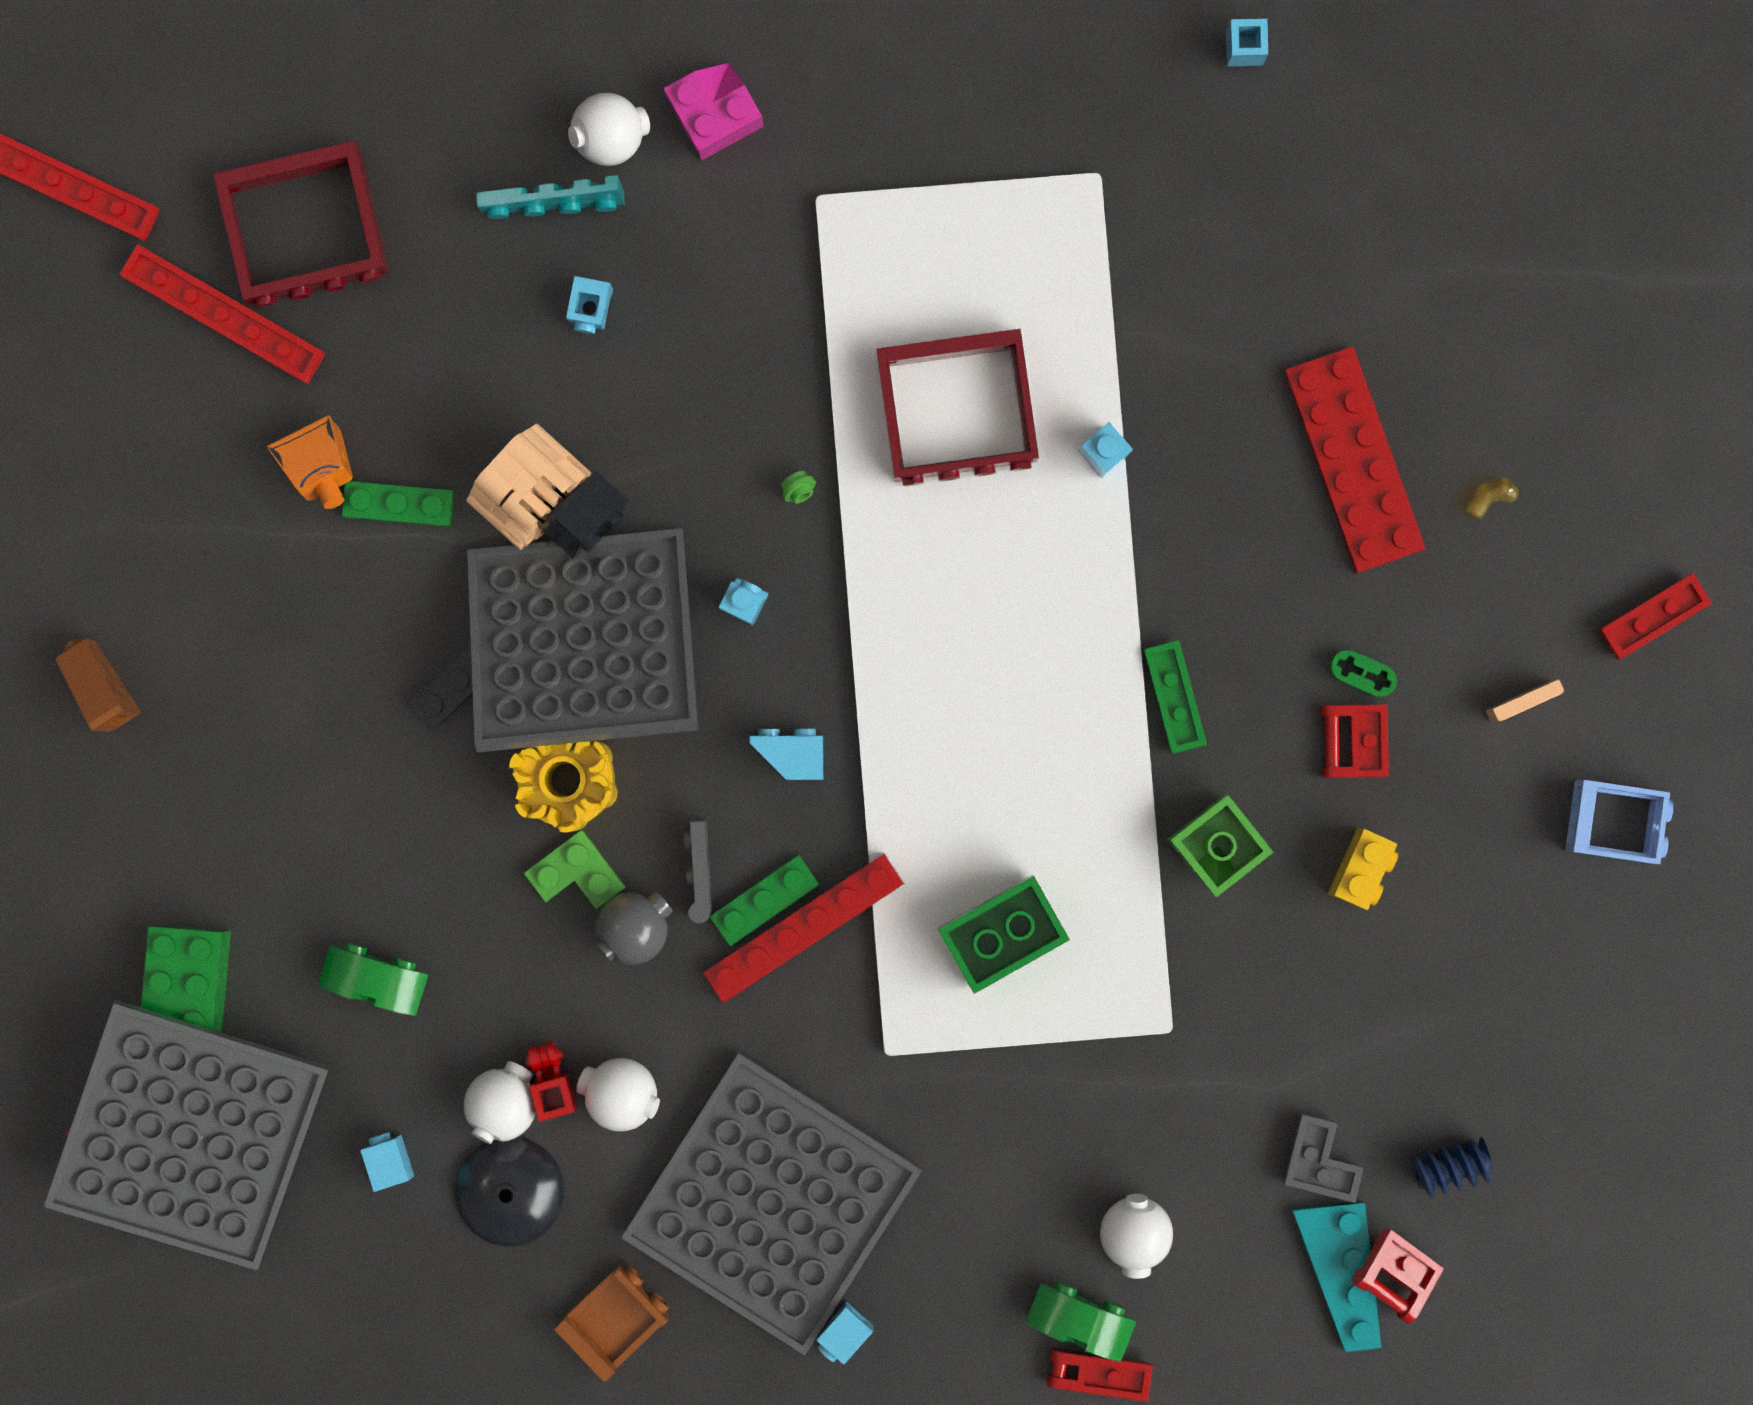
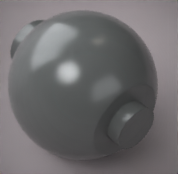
[595,891,673,965]

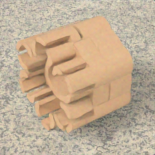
[466,424,591,550]

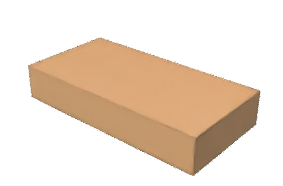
[1485,679,1564,722]

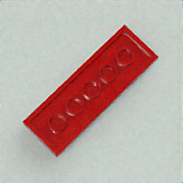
[1284,346,1426,574]

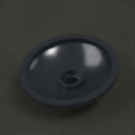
[455,1137,564,1246]

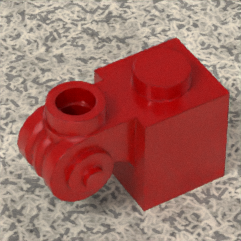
[526,1040,579,1122]

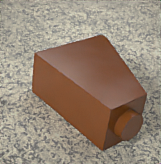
[55,637,142,732]

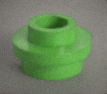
[781,471,816,503]

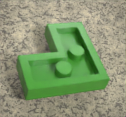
[524,830,626,909]

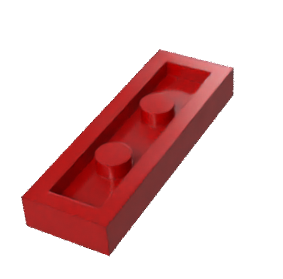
[1598,573,1713,660]

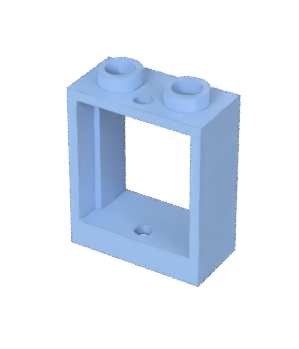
[1565,780,1673,865]

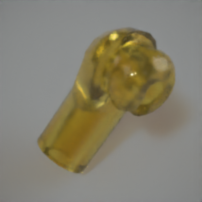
[1466,478,1519,520]

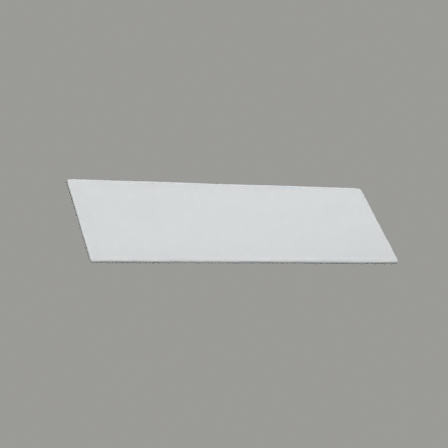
[816,173,1173,1056]

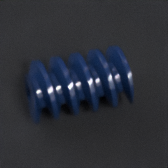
[1411,1136,1492,1198]

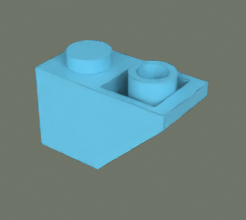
[750,729,823,780]

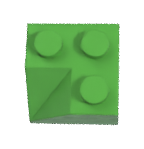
[1167,795,1274,897]

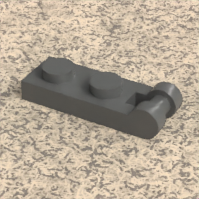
[684,821,712,924]

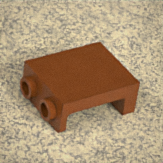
[554,1263,670,1383]

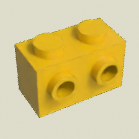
[1328,828,1398,910]

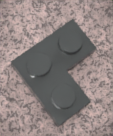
[1283,1113,1364,1203]

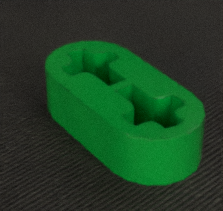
[1329,650,1397,698]

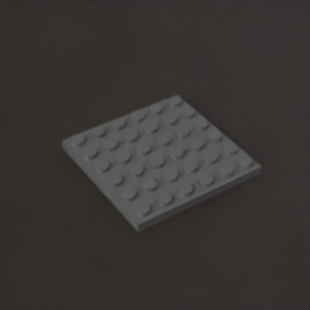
[467,528,698,752]
[44,1000,329,1271]
[621,1052,922,1356]

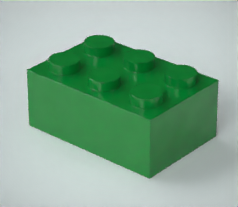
[937,875,1070,994]
[141,924,231,1033]

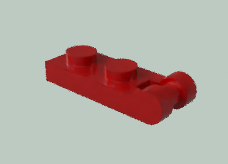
[1046,1348,1153,1402]

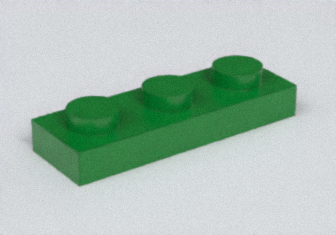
[342,481,455,527]
[1143,640,1207,754]
[710,855,820,946]

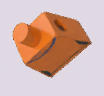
[267,415,353,509]

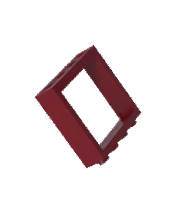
[213,141,390,308]
[877,328,1039,486]

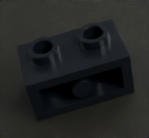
[541,471,628,559]

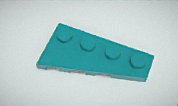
[477,175,625,219]
[1291,1201,1382,1352]

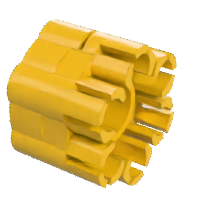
[509,741,618,832]

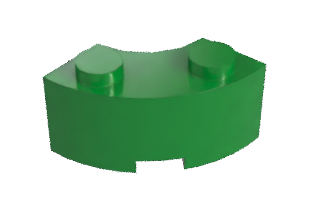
[318,942,429,1016]
[1025,1281,1137,1362]

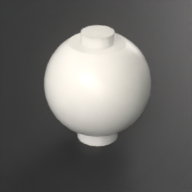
[568,93,650,166]
[577,1058,660,1132]
[464,1061,536,1144]
[1100,1194,1173,1279]

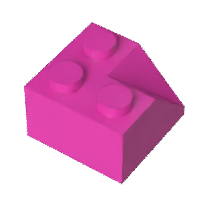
[664,63,764,161]

